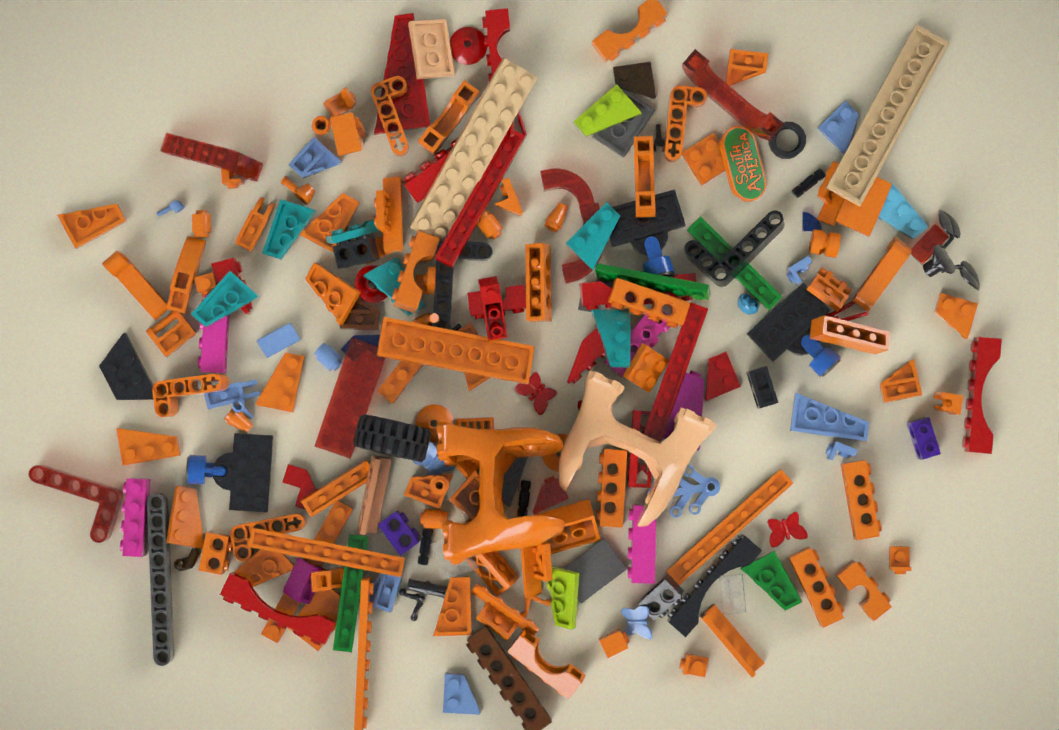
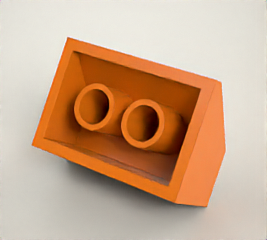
[534,499,601,554]

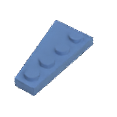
[790,393,869,441]

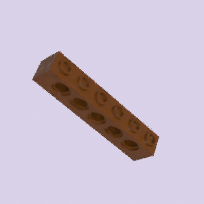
[466,626,552,730]

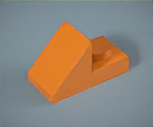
[495,177,523,216]

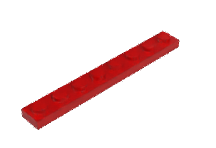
[435,128,526,268]
[643,302,708,442]

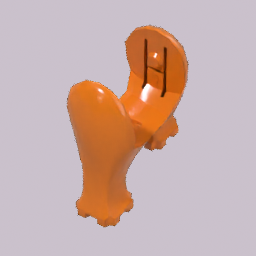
[437,421,565,565]

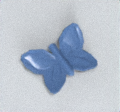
[413,441,455,475]
[621,606,653,640]

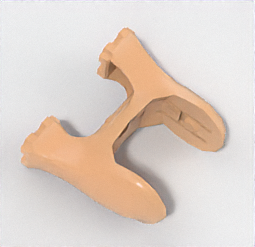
[559,370,716,527]

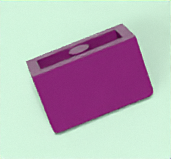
[283,558,325,604]

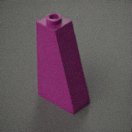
[662,370,704,451]

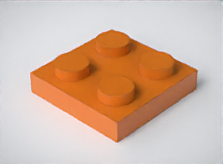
[682,133,726,186]
[623,343,669,393]

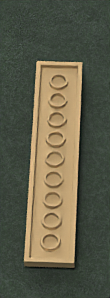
[826,24,950,207]
[409,57,538,243]

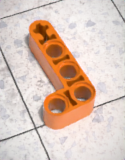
[371,76,409,157]
[664,86,707,162]
[852,237,912,312]
[102,250,168,320]
[152,374,230,417]
[230,513,307,561]

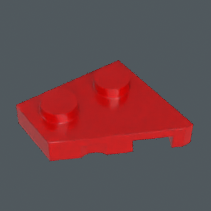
[705,352,741,401]

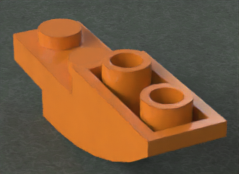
[166,236,206,314]

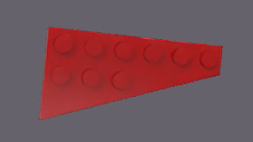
[374,13,430,135]

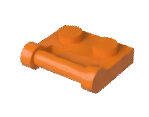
[145,310,197,357]

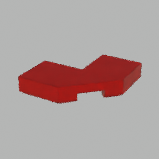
[282,464,317,510]

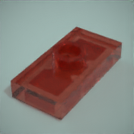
[910,224,949,265]

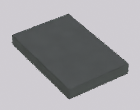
[592,89,655,158]
[563,538,627,603]

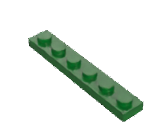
[686,216,782,311]
[595,263,711,300]
[333,534,368,653]

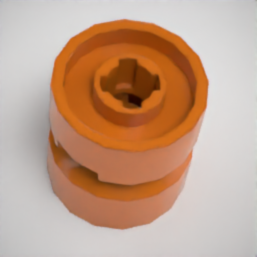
[809,229,841,258]

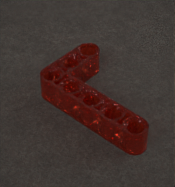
[160,133,263,182]
[28,465,123,543]

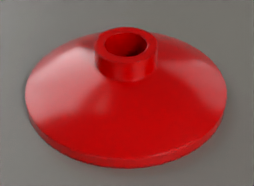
[450,27,487,65]
[354,265,388,303]

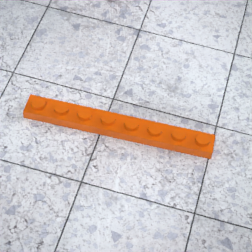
[666,469,793,585]
[261,500,353,643]
[248,528,405,577]
[354,577,374,730]

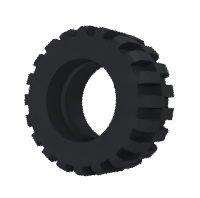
[353,414,431,462]

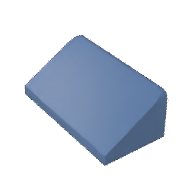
[257,323,301,358]

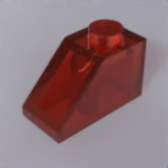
[532,475,569,515]

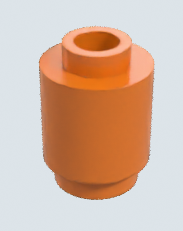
[192,210,211,238]
[477,211,503,240]
[430,475,449,495]
[420,509,448,529]

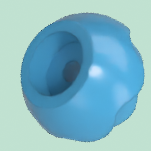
[737,294,760,315]

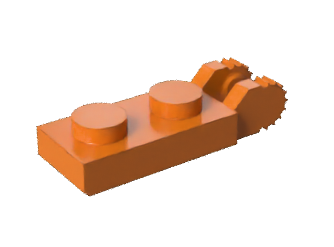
[235,197,275,252]

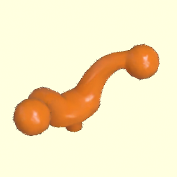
[520,595,552,618]

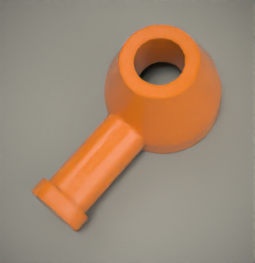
[281,176,315,205]
[412,313,439,326]

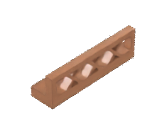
[357,455,392,535]

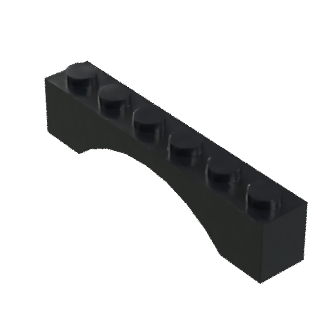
[667,534,762,638]

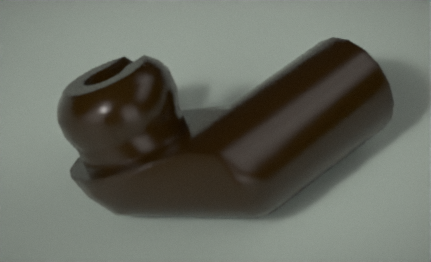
[174,548,201,571]

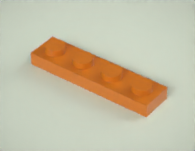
[300,459,370,517]

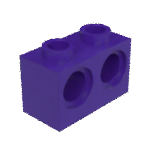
[906,417,941,460]
[378,510,420,556]

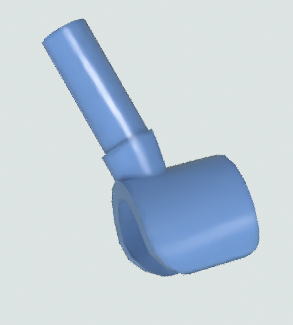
[157,201,185,216]
[232,398,253,419]

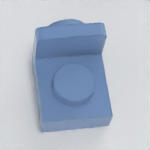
[786,256,812,285]
[825,441,858,461]

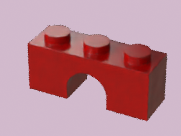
[467,284,526,319]

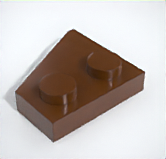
[340,299,380,330]

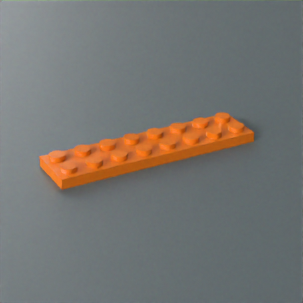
[376,317,535,385]

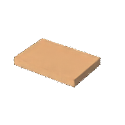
[408,19,455,79]

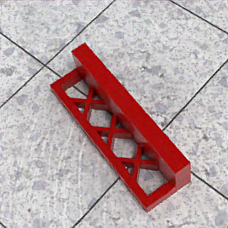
[628,410,652,488]

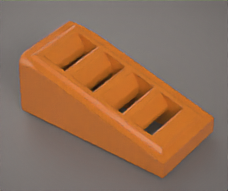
[456,417,494,429]

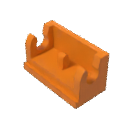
[933,392,964,415]

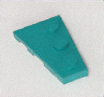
[262,199,316,260]
[566,202,620,270]
[363,257,426,317]
[191,271,259,327]
[592,309,631,368]

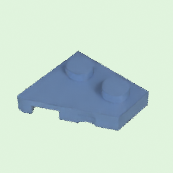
[817,101,859,154]
[288,137,342,178]
[359,573,403,612]
[443,673,480,715]

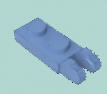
[204,380,260,410]

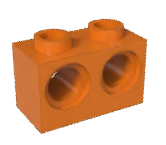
[198,531,233,575]

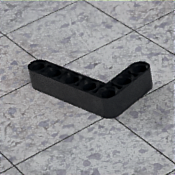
[684,210,785,287]
[433,241,493,330]

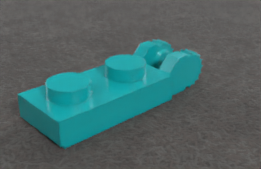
[326,220,379,244]

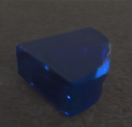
[802,212,822,232]

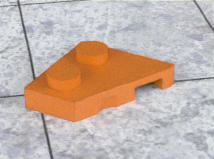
[725,49,768,86]
[934,293,978,339]
[879,359,922,403]
[404,473,453,509]

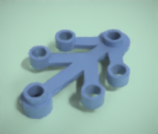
[646,465,720,518]

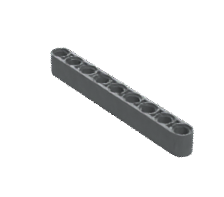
[147,493,174,666]

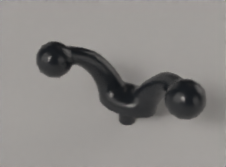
[399,588,425,621]

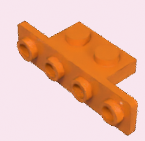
[817,161,843,226]
[374,176,403,252]
[521,542,553,598]
[471,584,539,641]

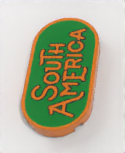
[720,126,766,202]

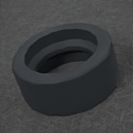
[769,121,806,159]

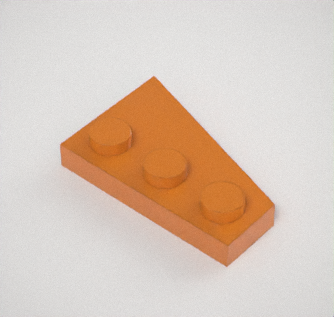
[255,352,305,413]
[116,428,181,466]

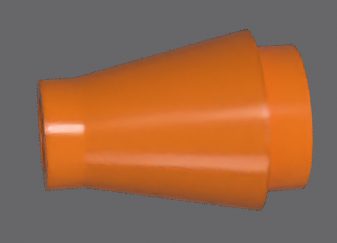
[312,116,331,135]
[544,203,568,232]
[224,409,253,434]

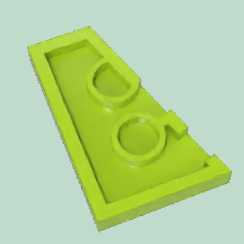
[573,84,642,137]
[546,566,579,630]

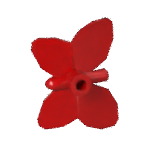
[514,372,557,415]
[767,512,808,548]

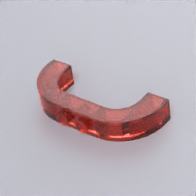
[682,49,784,141]
[540,168,602,285]

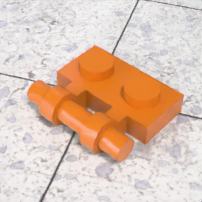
[807,267,852,312]

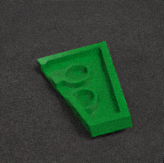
[740,550,802,611]

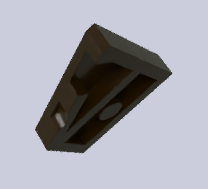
[613,62,656,99]

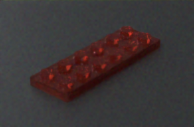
[314,337,386,459]

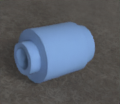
[314,343,343,371]

